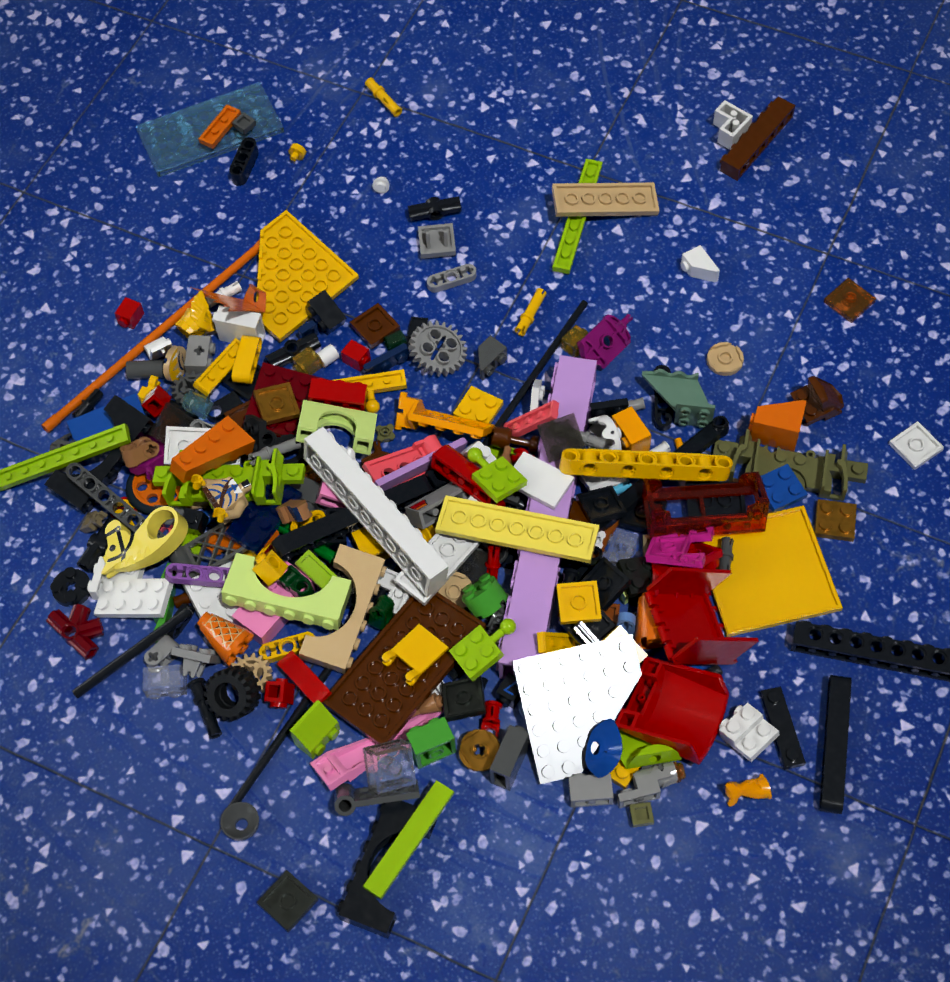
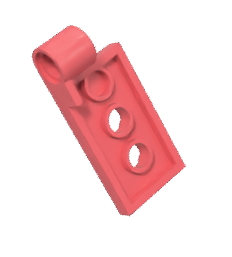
[362,434,442,487]

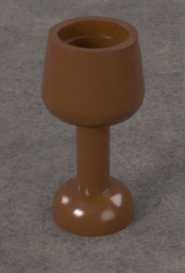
[490,427,539,454]

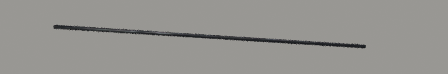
[228,300,588,806]

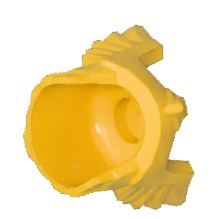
[175,290,215,338]

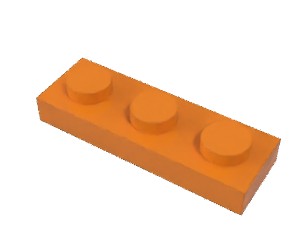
[198,104,241,149]

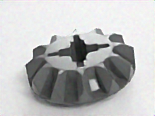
[486,603,506,633]

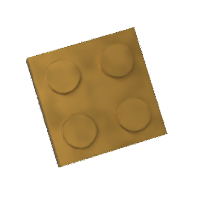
[253,382,301,425]
[814,499,857,542]

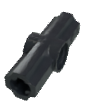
[408,196,462,221]
[265,332,321,367]
[77,517,117,573]

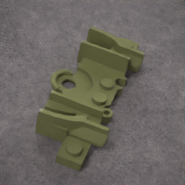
[713,429,868,501]

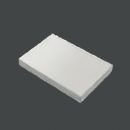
[513,451,574,510]

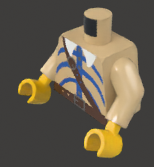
[190,474,252,524]

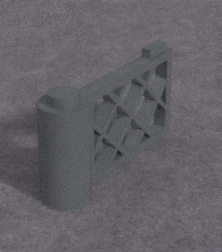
[168,519,251,588]
[335,779,420,816]

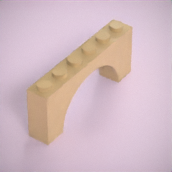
[299,544,387,674]

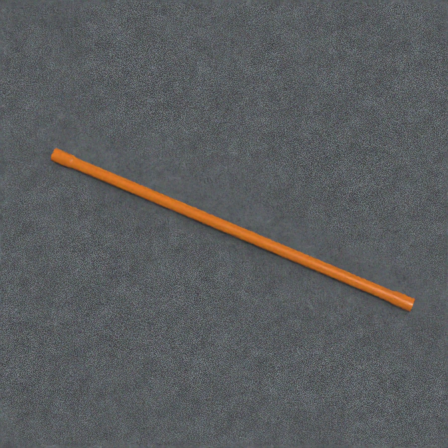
[41,239,260,433]

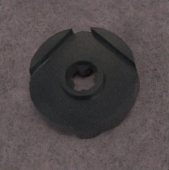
[50,567,90,607]

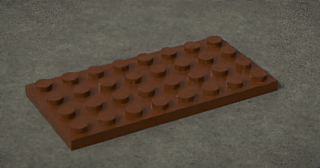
[322,592,486,749]

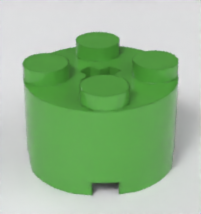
[462,573,508,619]

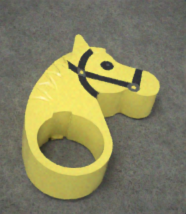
[101,506,188,579]

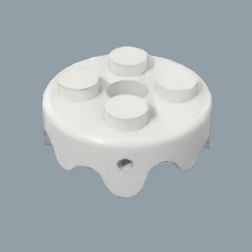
[588,415,622,450]

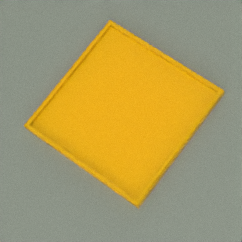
[694,505,843,637]

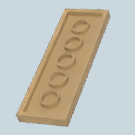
[551,182,660,217]

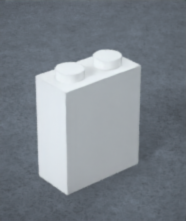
[213,305,266,343]

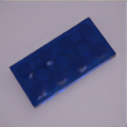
[224,484,303,555]

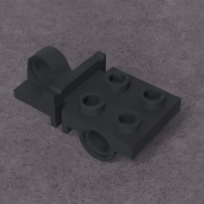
[241,415,277,466]

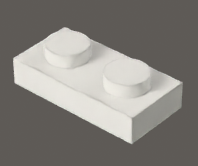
[87,556,106,600]

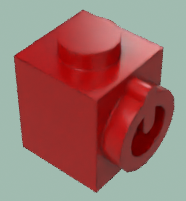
[264,678,295,709]

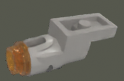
[617,761,686,809]

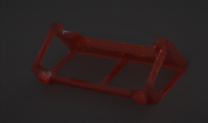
[642,472,770,540]

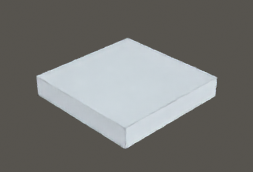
[889,421,944,470]

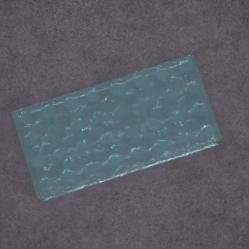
[135,82,284,177]

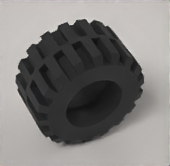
[204,666,261,721]

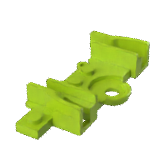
[152,448,306,510]

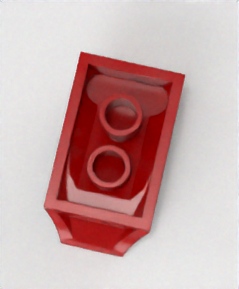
[651,542,723,582]

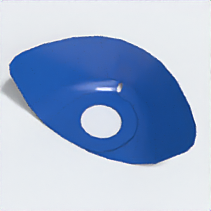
[585,718,622,778]

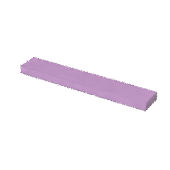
[374,437,468,491]

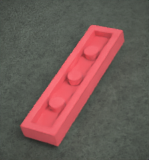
[504,400,559,437]

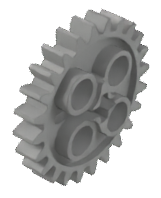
[408,320,467,377]

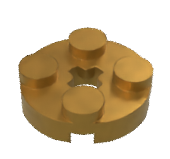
[459,729,500,771]

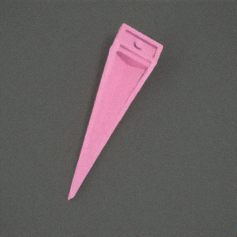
[310,706,444,791]

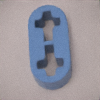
[617,612,636,638]

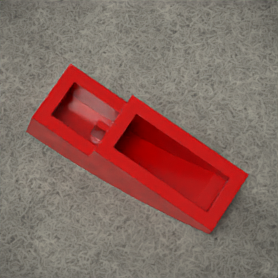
[276,650,332,704]

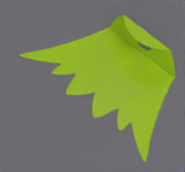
[619,730,682,769]

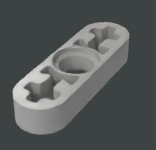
[427,264,477,293]

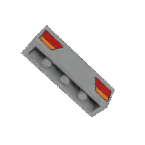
[405,482,471,529]

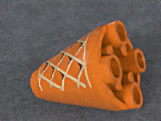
[197,612,255,667]

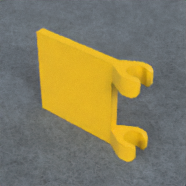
[382,624,449,686]

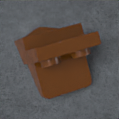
[790,376,844,426]

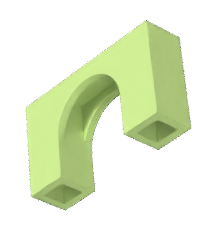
[295,400,377,455]

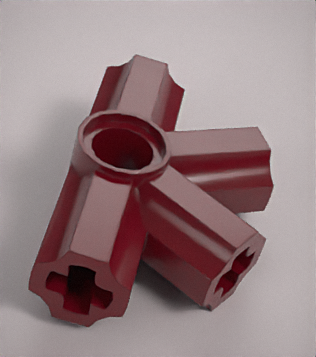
[46,604,104,660]

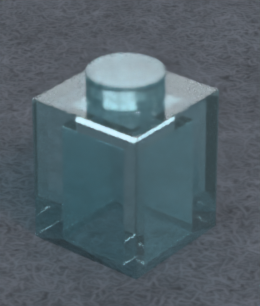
[182,389,214,419]

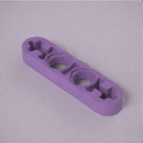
[165,563,230,588]

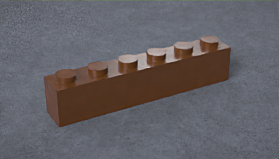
[720,96,795,181]

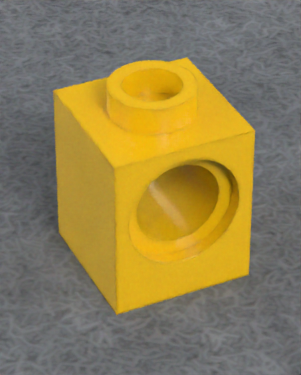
[252,549,288,586]

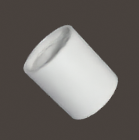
[315,344,339,368]

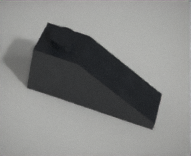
[153,505,209,535]

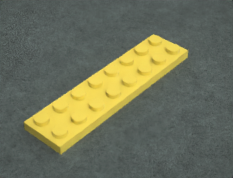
[435,495,600,564]

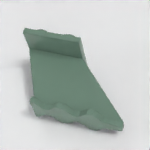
[642,369,715,428]

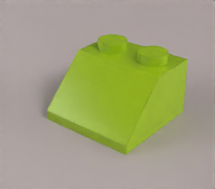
[289,700,340,759]

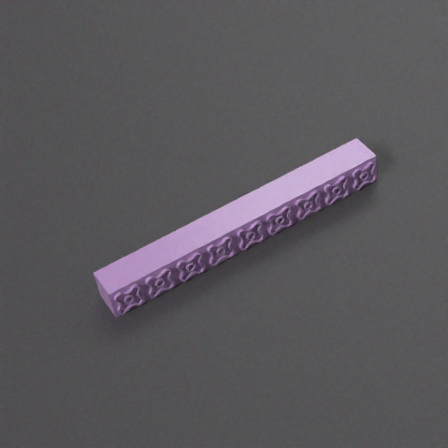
[496,355,597,679]

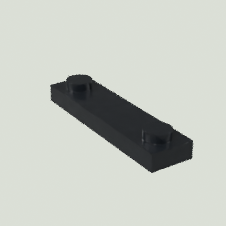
[760,686,806,770]

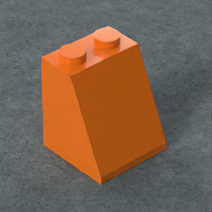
[748,400,807,452]

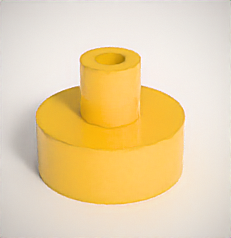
[288,143,307,161]

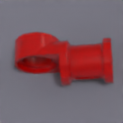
[481,700,503,739]

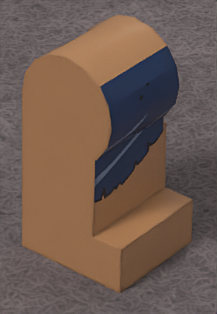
[275,499,313,524]

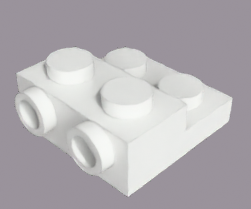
[719,703,780,762]

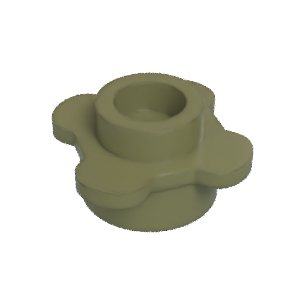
[376,424,395,442]

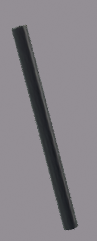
[72,606,193,698]

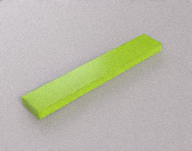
[363,780,454,900]

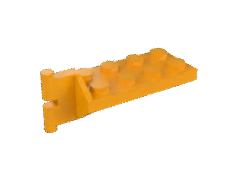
[395,392,495,439]

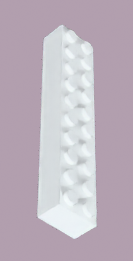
[303,427,449,597]

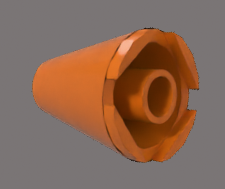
[634,592,663,649]

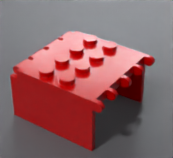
[644,567,759,665]

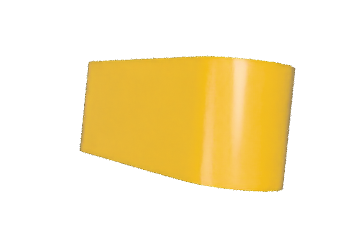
[231,335,262,384]

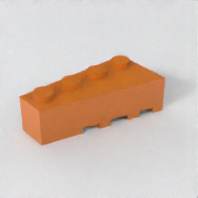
[169,416,255,483]

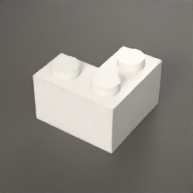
[713,100,753,150]

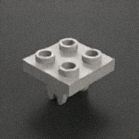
[418,223,456,259]
[171,644,222,678]

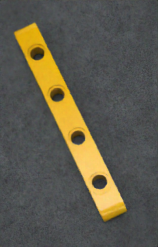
[559,448,733,481]

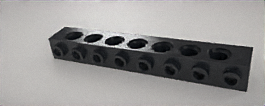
[791,621,950,682]

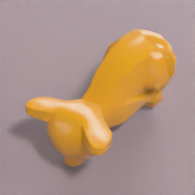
[725,774,772,807]

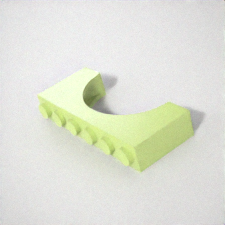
[221,553,352,630]

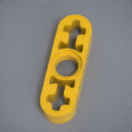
[259,632,315,663]

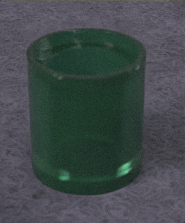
[383,330,407,351]

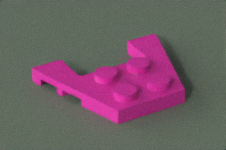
[645,527,714,568]

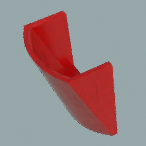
[615,657,729,765]

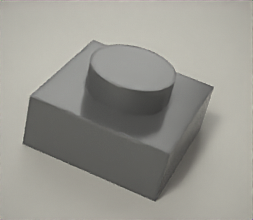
[232,112,257,135]

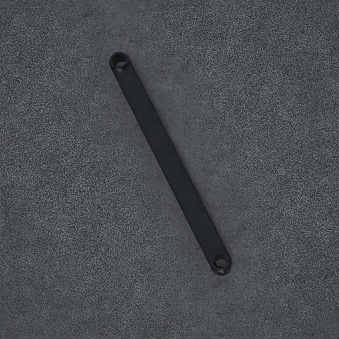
[597,416,729,532]

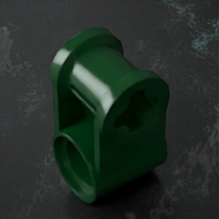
[276,565,315,597]
[368,595,395,631]

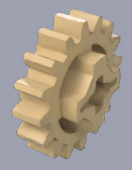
[231,653,273,693]

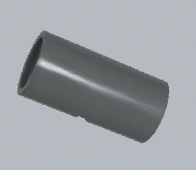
[126,360,165,380]

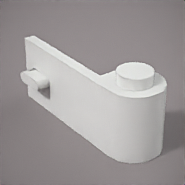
[144,336,173,360]

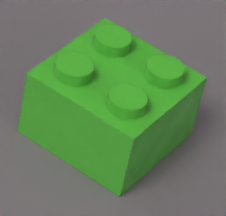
[406,717,456,769]

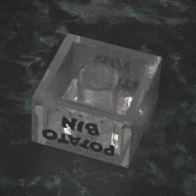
[363,738,417,794]

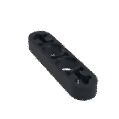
[654,365,672,431]

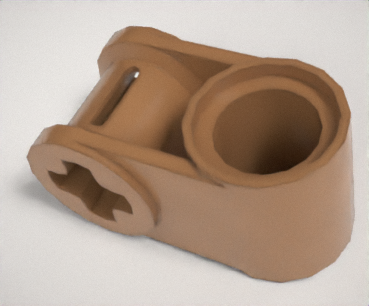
[120,436,159,468]

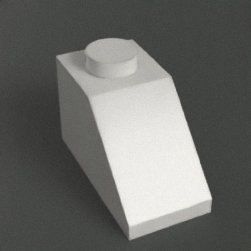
[680,245,720,282]

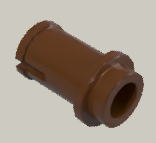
[173,592,191,608]

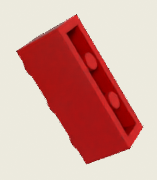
[308,378,368,411]

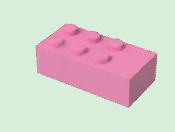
[231,560,316,645]

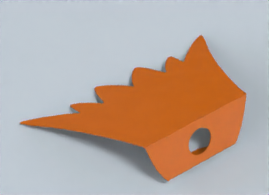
[190,284,266,312]

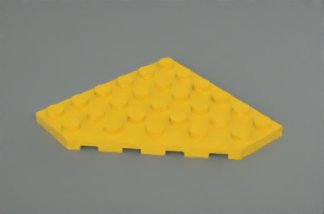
[256,210,359,343]

